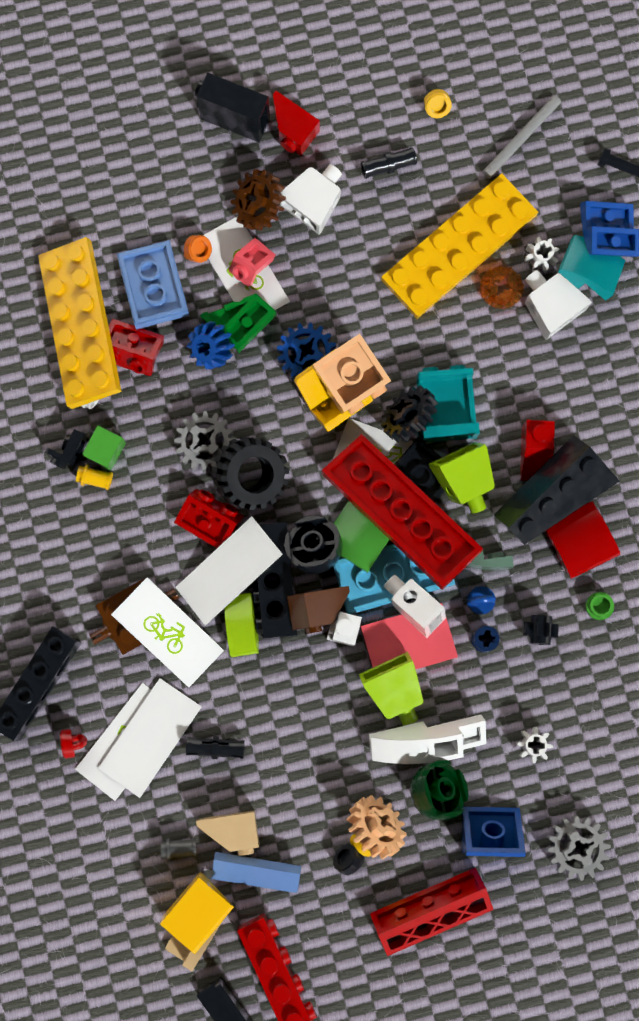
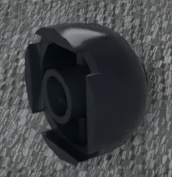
[284,516,343,574]

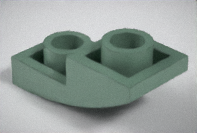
[468,550,514,570]

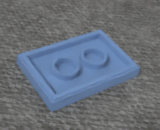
[117,240,190,329]

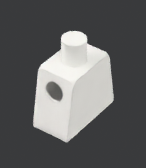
[280,164,342,235]
[525,269,592,340]
[384,575,446,638]

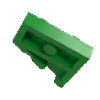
[200,294,277,353]

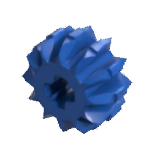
[186,321,235,370]

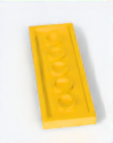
[381,173,538,319]
[38,237,122,409]

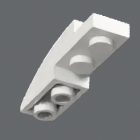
[369,715,486,764]

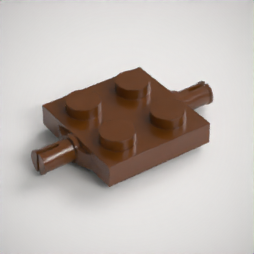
[89,578,180,655]

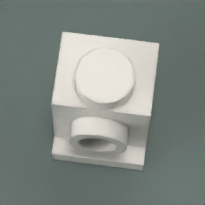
[327,612,362,647]

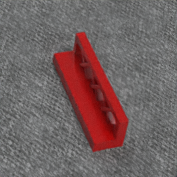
[369,867,494,956]

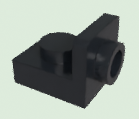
[45,429,89,469]

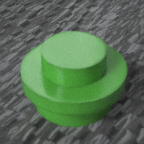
[585,592,614,620]

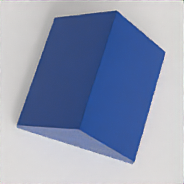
[462,807,526,857]

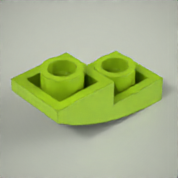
[224,593,259,657]

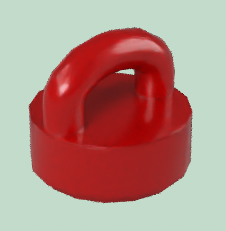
[60,729,88,759]

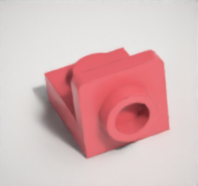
[229,238,276,287]

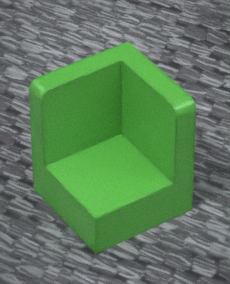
[83,425,126,472]

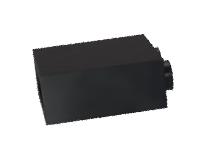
[195,72,270,143]

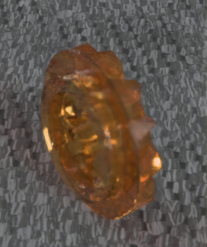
[480,265,524,309]

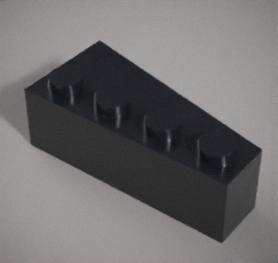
[494,435,620,545]

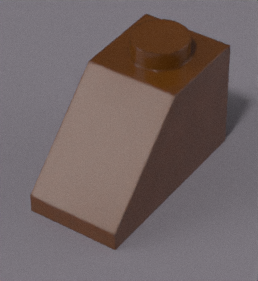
[287,586,350,634]

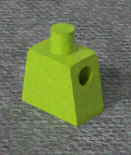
[429,442,495,514]
[359,652,424,726]

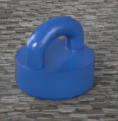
[467,586,496,615]

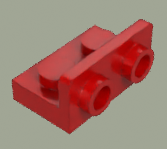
[109,318,164,376]
[174,489,244,548]

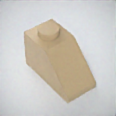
[196,810,260,856]

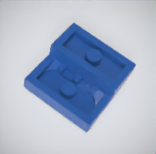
[580,201,639,257]

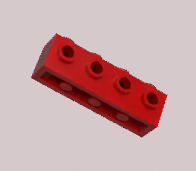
[237,913,317,1021]

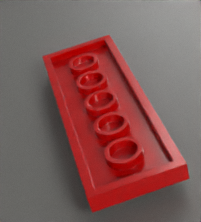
[322,434,483,590]

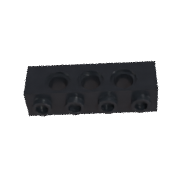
[253,522,298,640]
[0,626,81,741]

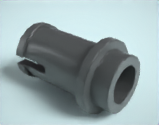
[161,838,196,862]

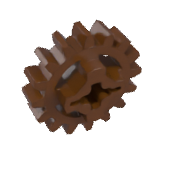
[230,169,286,231]

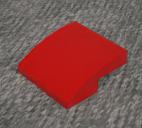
[545,501,621,579]

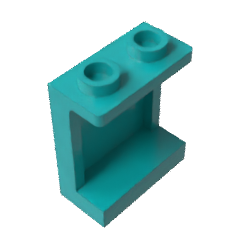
[416,365,480,443]

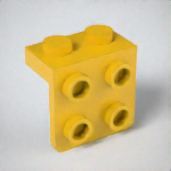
[294,349,373,432]

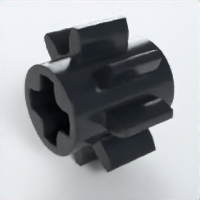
[523,615,559,645]

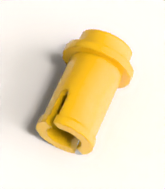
[76,464,113,490]

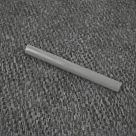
[483,95,561,179]

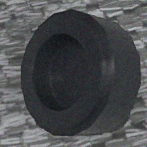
[333,844,365,875]

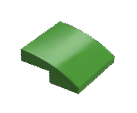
[334,501,389,573]

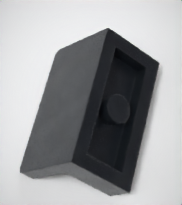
[197,976,253,1021]

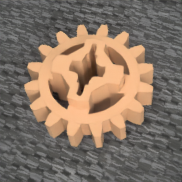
[347,795,407,859]

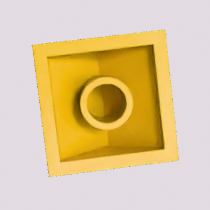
[160,872,234,954]

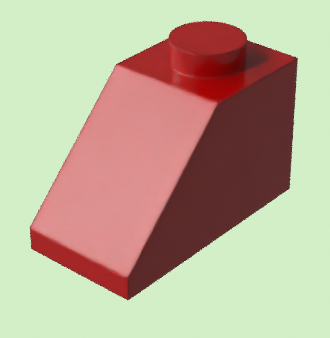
[273,91,320,156]
[520,420,555,481]

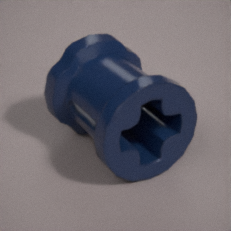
[471,626,500,653]

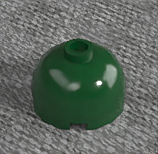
[410,760,469,820]

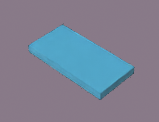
[333,544,456,614]

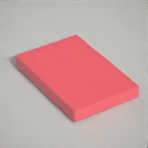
[360,603,458,669]

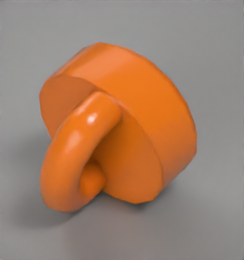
[183,235,212,263]

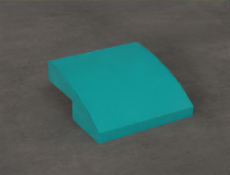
[558,235,626,301]

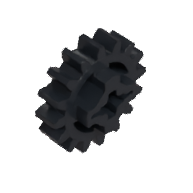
[381,385,438,443]

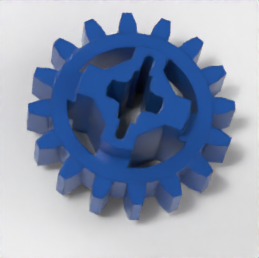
[277,322,336,380]

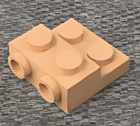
[312,334,391,415]

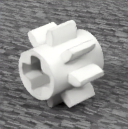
[524,237,560,273]
[515,727,553,763]

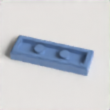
[211,852,302,893]

